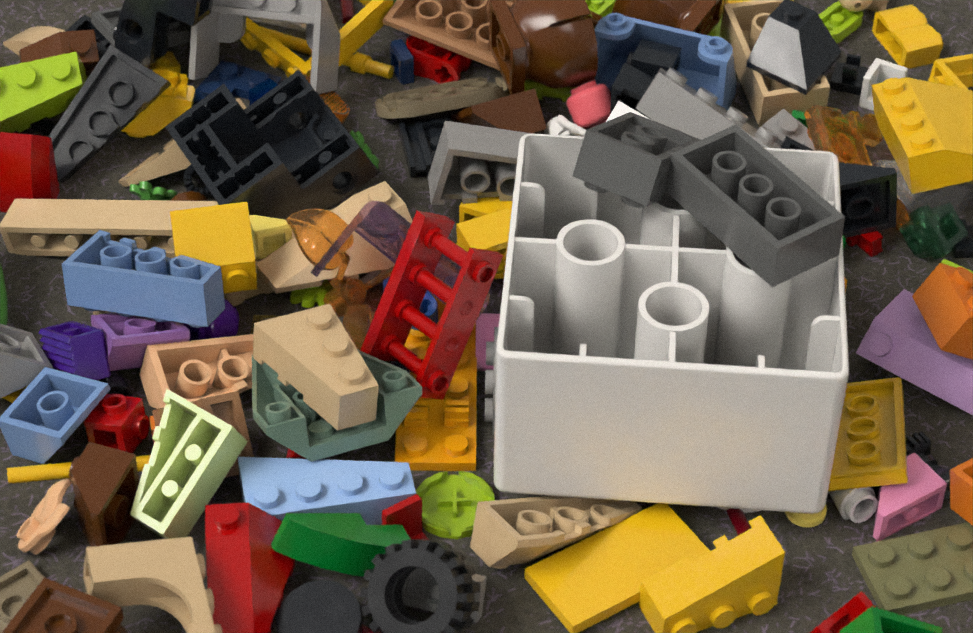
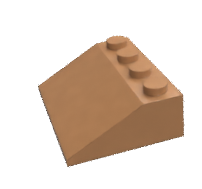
[383,0,516,70]

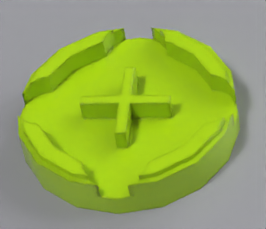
[416,471,495,539]

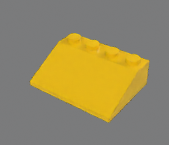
[871,77,973,194]

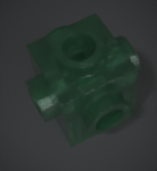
[899,202,968,260]

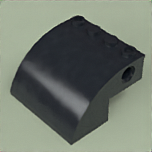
[113,0,213,67]
[166,70,380,220]

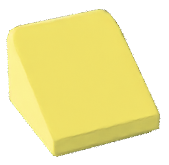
[249,215,292,260]

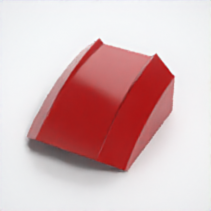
[0,132,60,212]

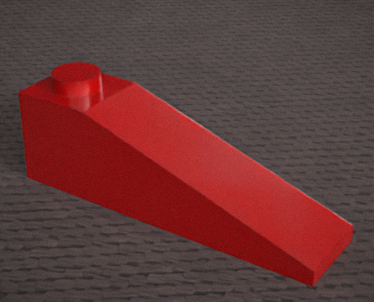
[205,502,295,633]

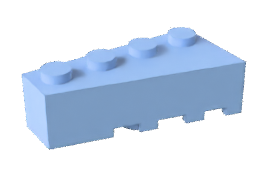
[238,457,416,525]

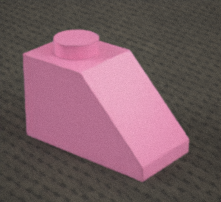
[873,453,947,541]

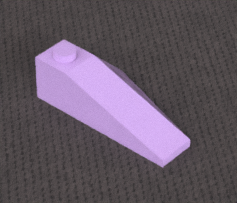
[856,289,973,415]

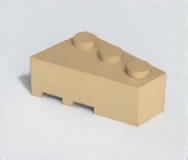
[253,304,379,431]

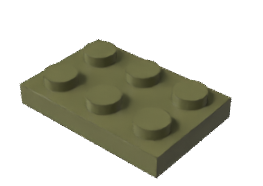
[852,522,973,615]

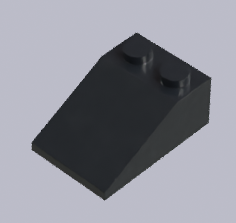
[839,163,897,238]

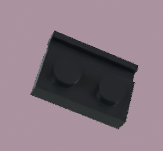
[399,117,450,178]

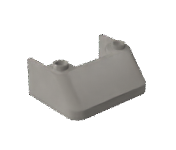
[189,0,340,94]

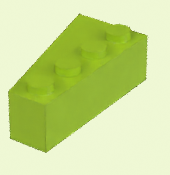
[0,52,87,133]

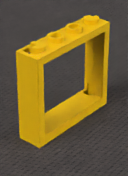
[240,0,394,77]

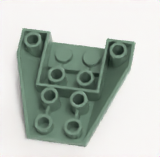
[252,350,423,462]

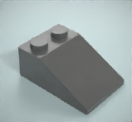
[572,112,701,208]

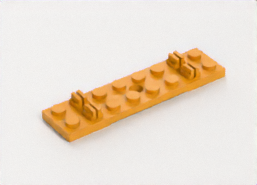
[395,243,477,471]

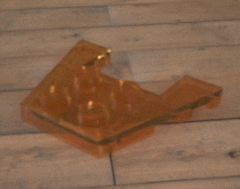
[804,105,911,231]

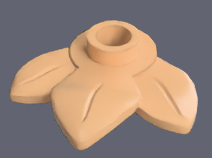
[17,479,72,555]

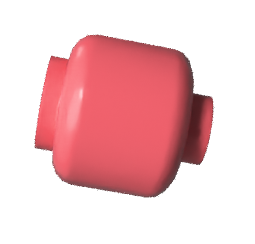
[566,80,611,129]

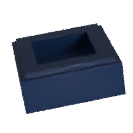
[390,39,414,85]

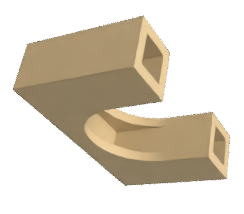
[83,537,222,633]

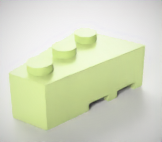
[130,389,248,539]

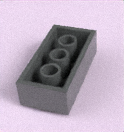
[667,125,845,288]

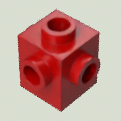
[84,394,150,453]

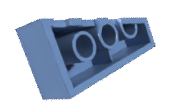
[62,230,225,328]

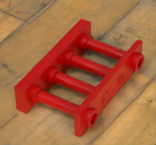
[360,211,503,400]

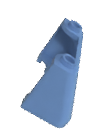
[594,13,737,110]

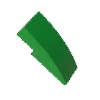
[271,513,410,576]

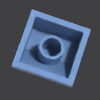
[0,367,110,464]

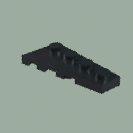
[48,45,171,183]

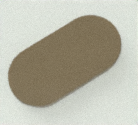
[375,77,510,119]

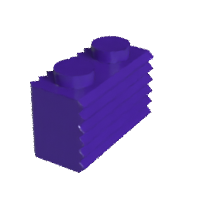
[38,321,111,381]

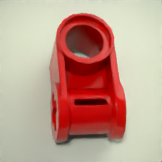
[406,35,472,83]

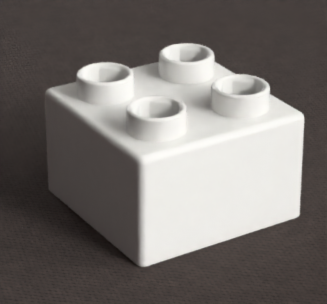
[494,134,849,514]

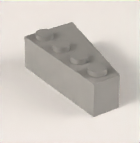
[636,68,781,149]
[428,121,533,205]

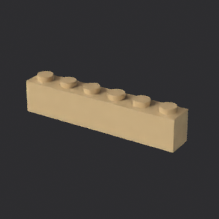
[0,199,219,258]

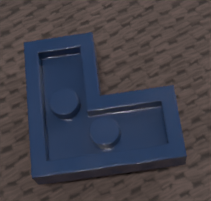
[192,60,282,107]

